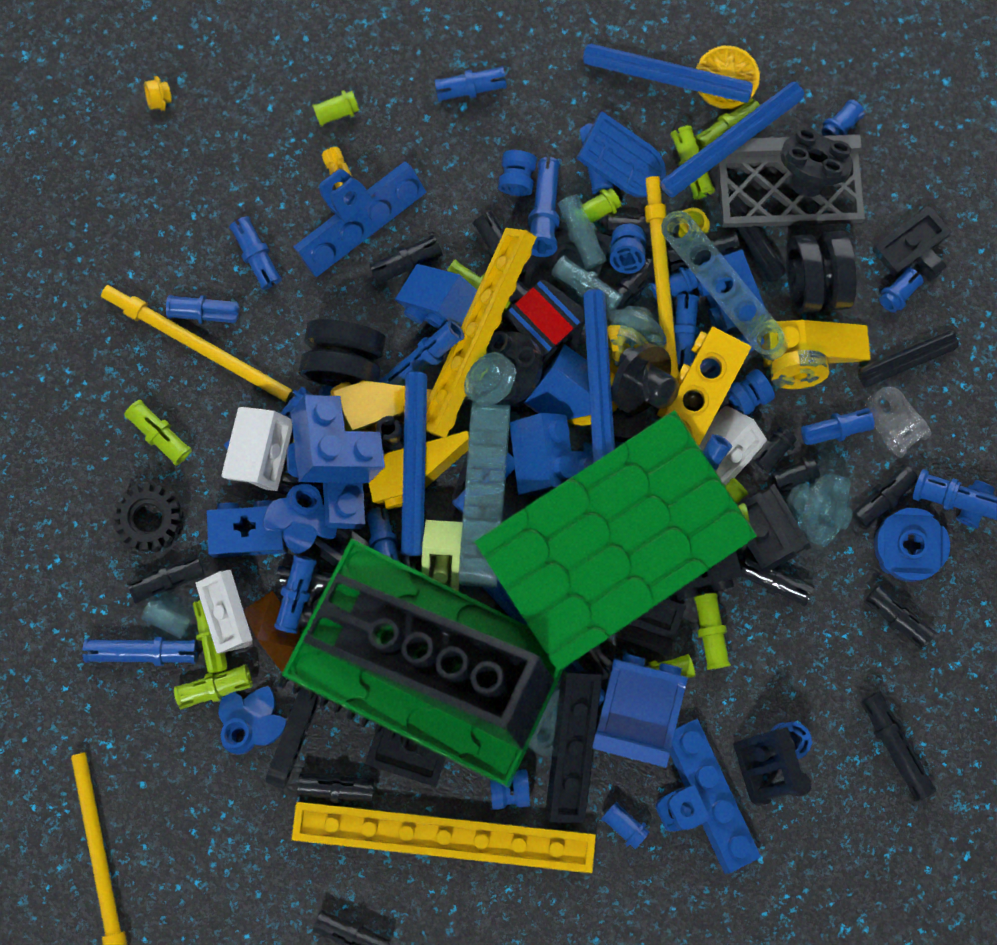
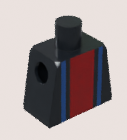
[505,279,585,363]

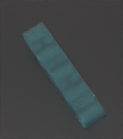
[661,211,788,360]
[459,403,510,588]

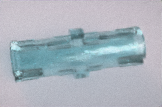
[557,194,607,270]
[552,255,624,314]

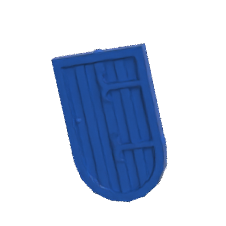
[576,111,666,198]

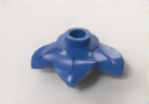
[263,484,337,555]
[218,686,287,755]

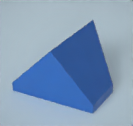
[523,344,613,420]

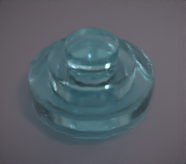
[464,352,516,407]

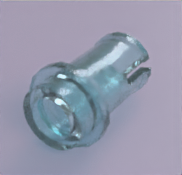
[141,600,192,640]

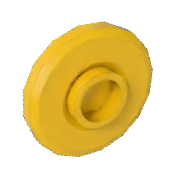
[696,46,760,109]

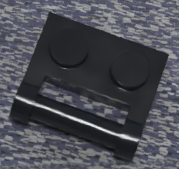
[733,727,812,806]

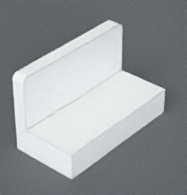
[699,406,768,485]
[222,407,293,491]
[195,570,253,654]

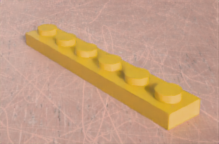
[426,228,537,439]

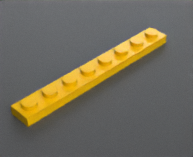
[291,801,596,873]

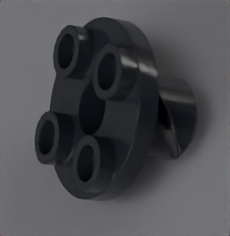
[780,128,853,197]
[472,331,543,405]
[611,343,679,414]

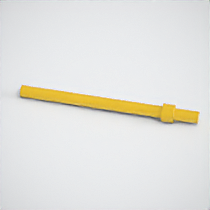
[645,176,680,387]
[101,285,293,402]
[71,753,127,945]

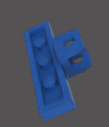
[293,161,427,277]
[286,386,365,529]
[655,719,761,874]

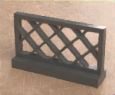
[715,135,865,228]

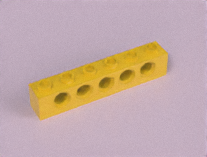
[657,326,752,445]

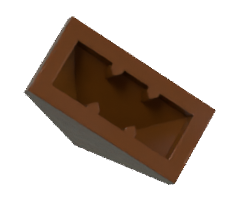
[243,591,302,672]

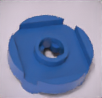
[874,508,950,582]

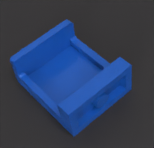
[592,653,688,768]

